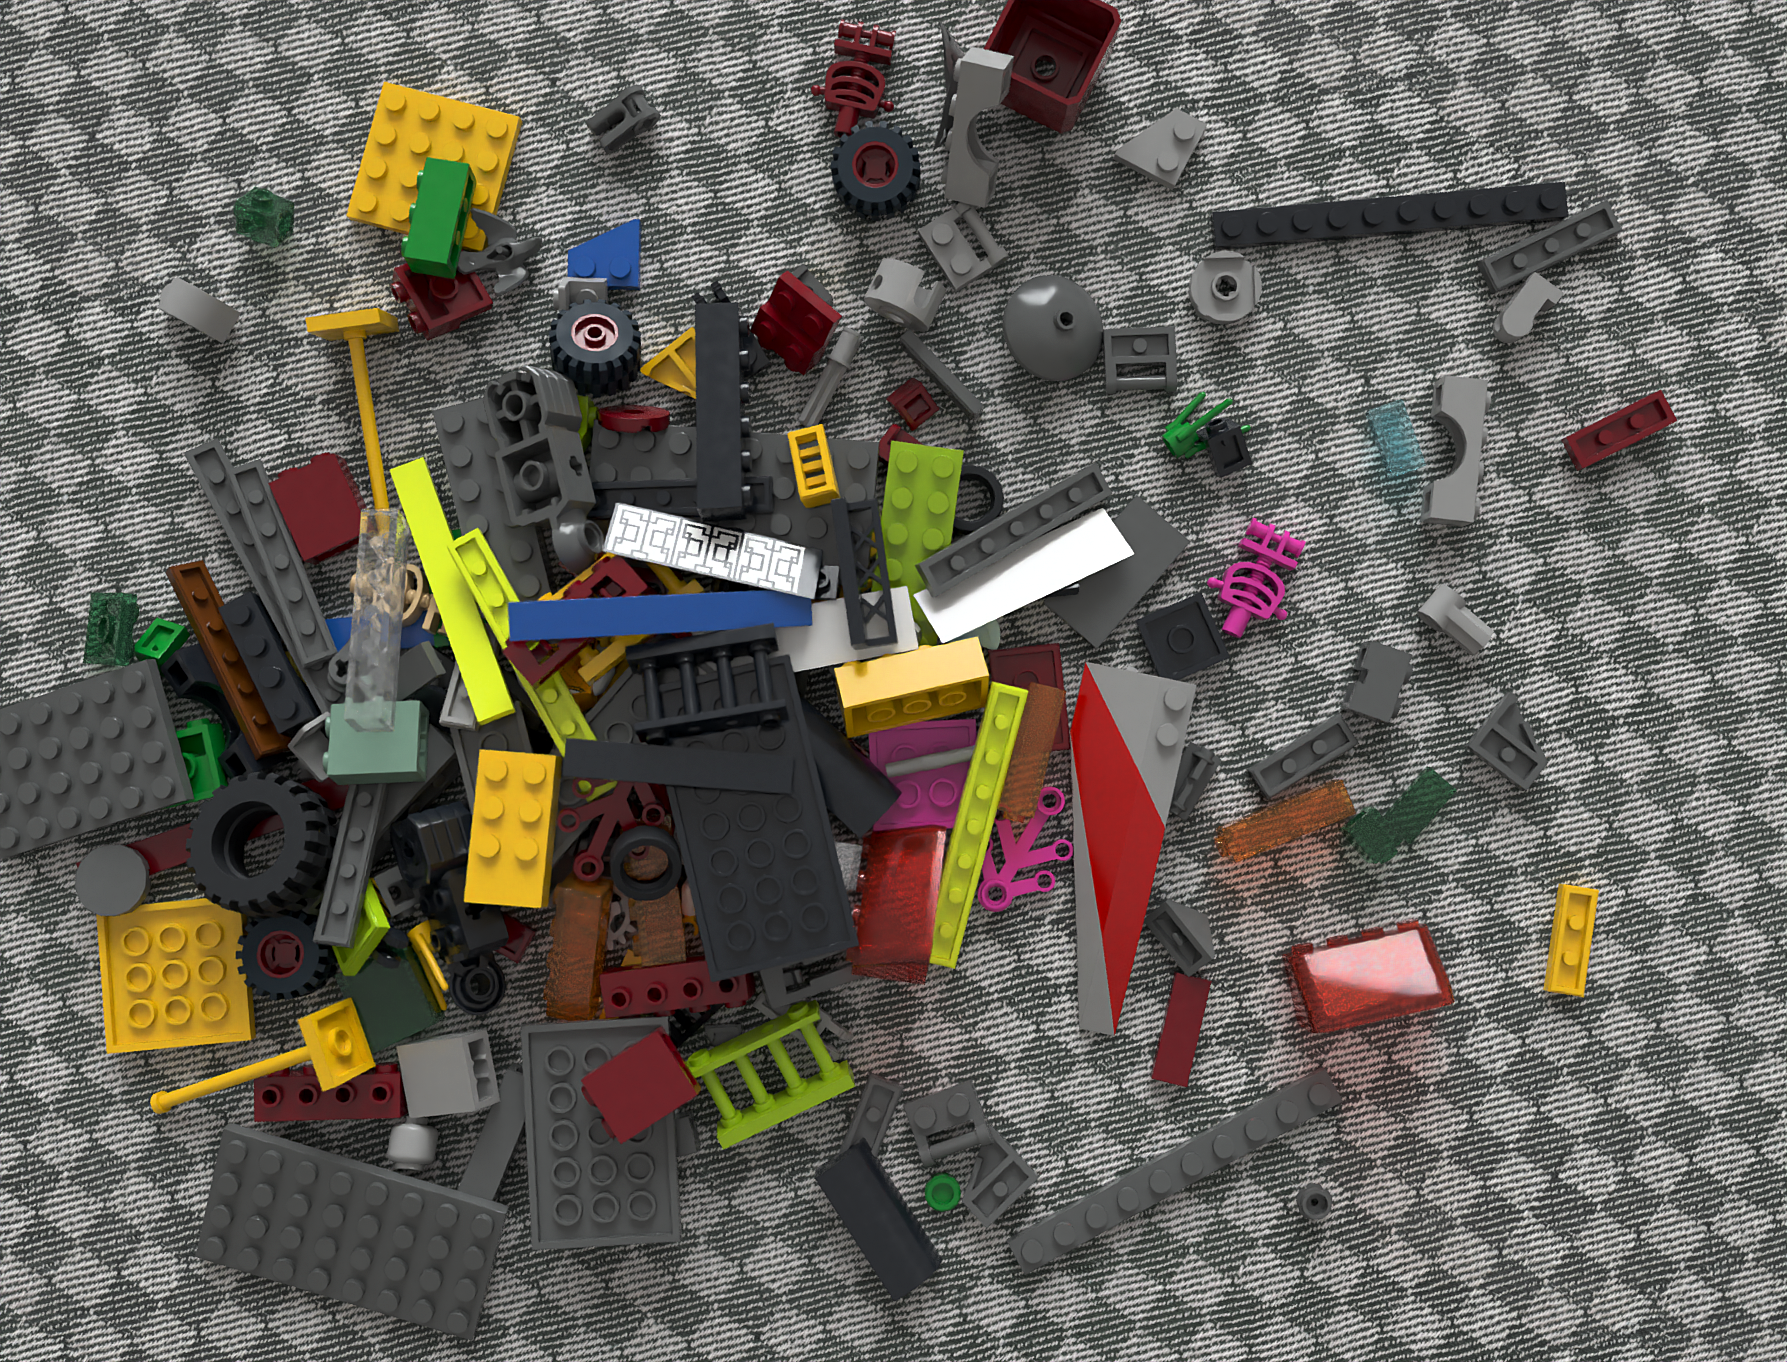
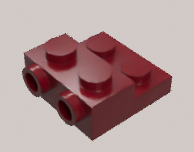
[390,249,493,341]
[750,270,842,376]

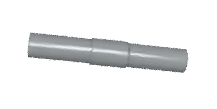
[885,745,975,778]

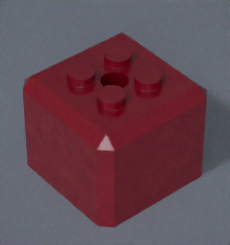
[983,0,1121,134]

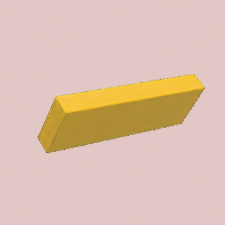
[1543,883,1599,997]

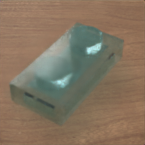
[1365,399,1426,479]

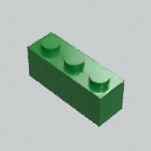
[401,157,477,279]

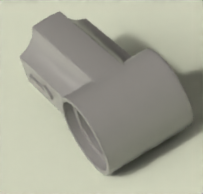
[1417,584,1494,655]

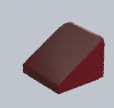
[886,378,940,431]

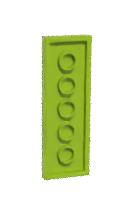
[871,441,964,657]

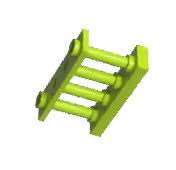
[685,999,855,1150]

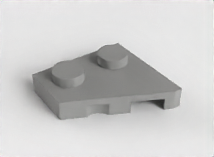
[1113,108,1208,190]

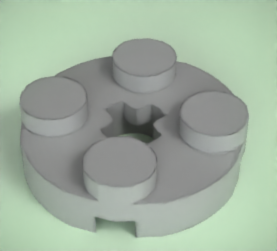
[1188,251,1262,325]

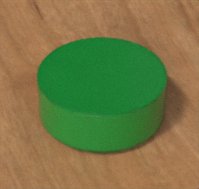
[925,1172,961,1212]

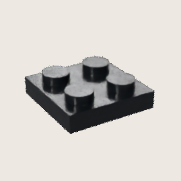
[1134,592,1230,681]

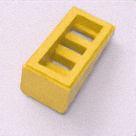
[787,424,840,508]

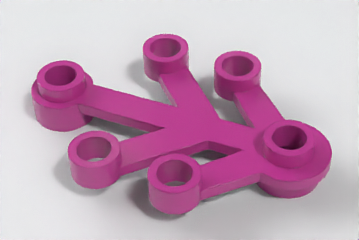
[977,786,1073,912]

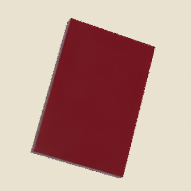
[988,643,1071,756]

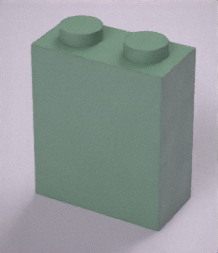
[323,700,429,785]

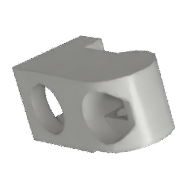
[1493,272,1564,343]

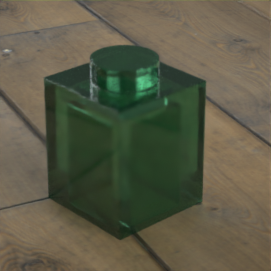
[1339,806,1403,864]

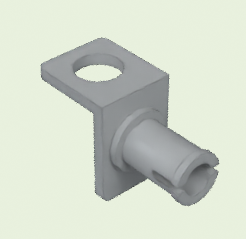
[288,711,331,782]

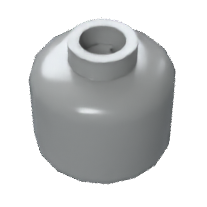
[387,1116,439,1171]

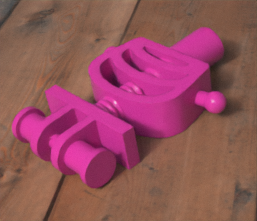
[1207,517,1306,638]

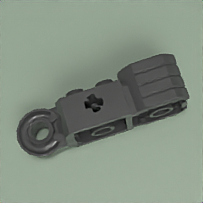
[483,365,604,575]

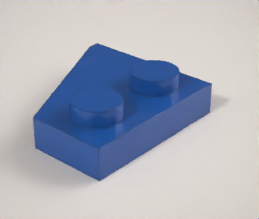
[567,219,642,290]

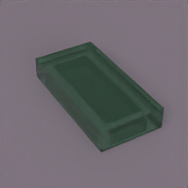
[1380,766,1457,844]

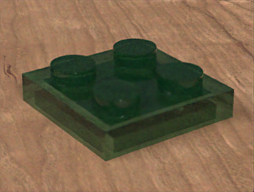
[83,593,139,667]

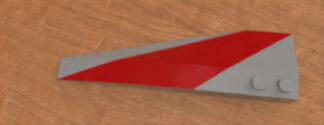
[1070,662,1197,1036]

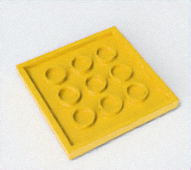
[346,82,522,252]
[96,898,256,1054]

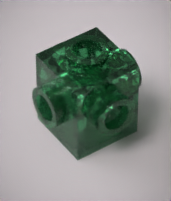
[233,186,295,248]

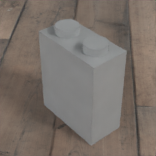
[396,1029,500,1118]

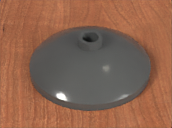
[1003,275,1103,381]

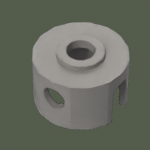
[864,258,946,332]

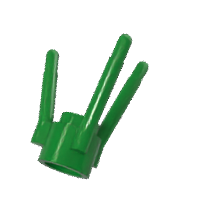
[1161,392,1251,459]

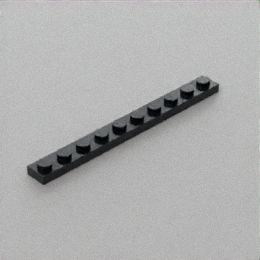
[1210,182,1569,251]

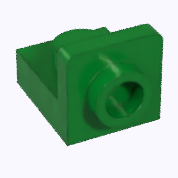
[131,618,191,677]

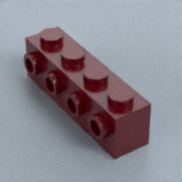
[599,955,756,1018]
[254,1062,408,1122]

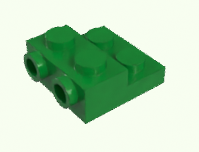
[161,718,228,810]

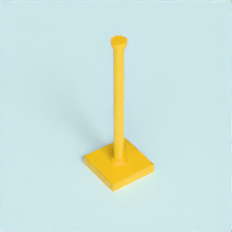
[305,308,399,541]
[150,997,376,1114]

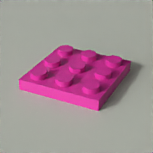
[869,719,977,832]

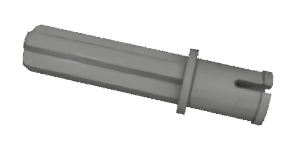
[798,327,864,428]

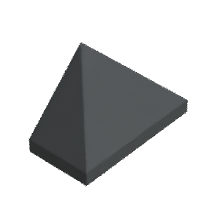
[1144,899,1216,977]

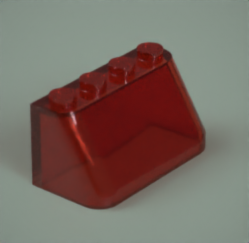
[846,824,947,985]
[1282,919,1455,1034]

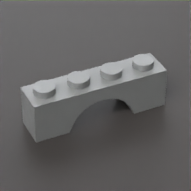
[941,47,1014,208]
[1420,375,1491,527]

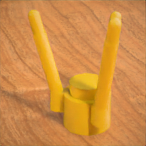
[407,920,448,1010]

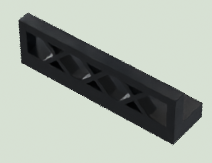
[831,497,898,650]

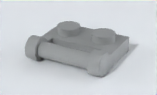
[918,202,1009,293]

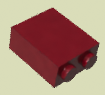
[268,452,379,565]
[581,1026,702,1144]

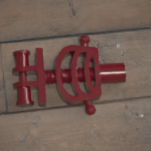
[811,19,897,138]

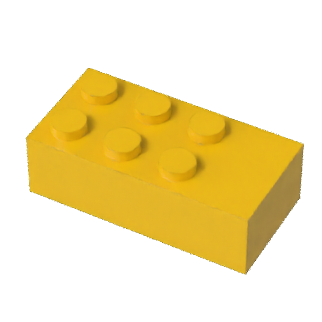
[834,637,989,738]
[464,749,563,908]

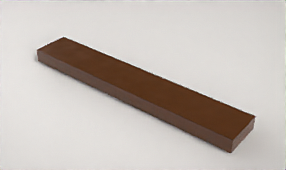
[166,560,291,760]

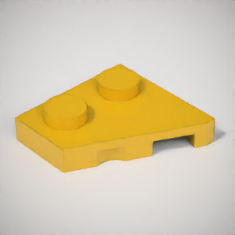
[640,327,696,399]

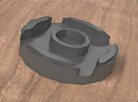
[75,844,151,916]

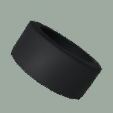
[953,465,1004,535]
[610,826,682,901]

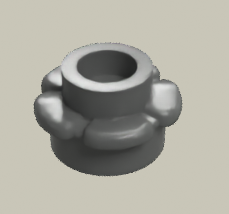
[1296,1183,1332,1220]

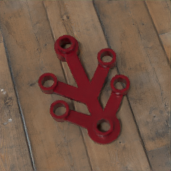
[557,778,665,881]

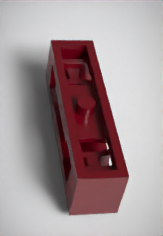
[502,555,649,690]

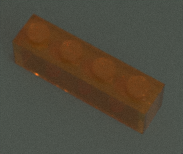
[620,811,687,967]
[543,871,614,1021]

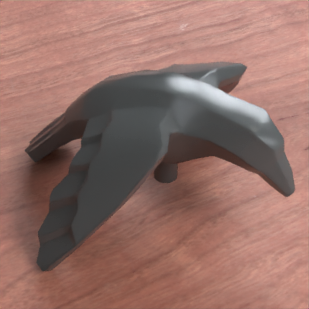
[457,208,543,297]

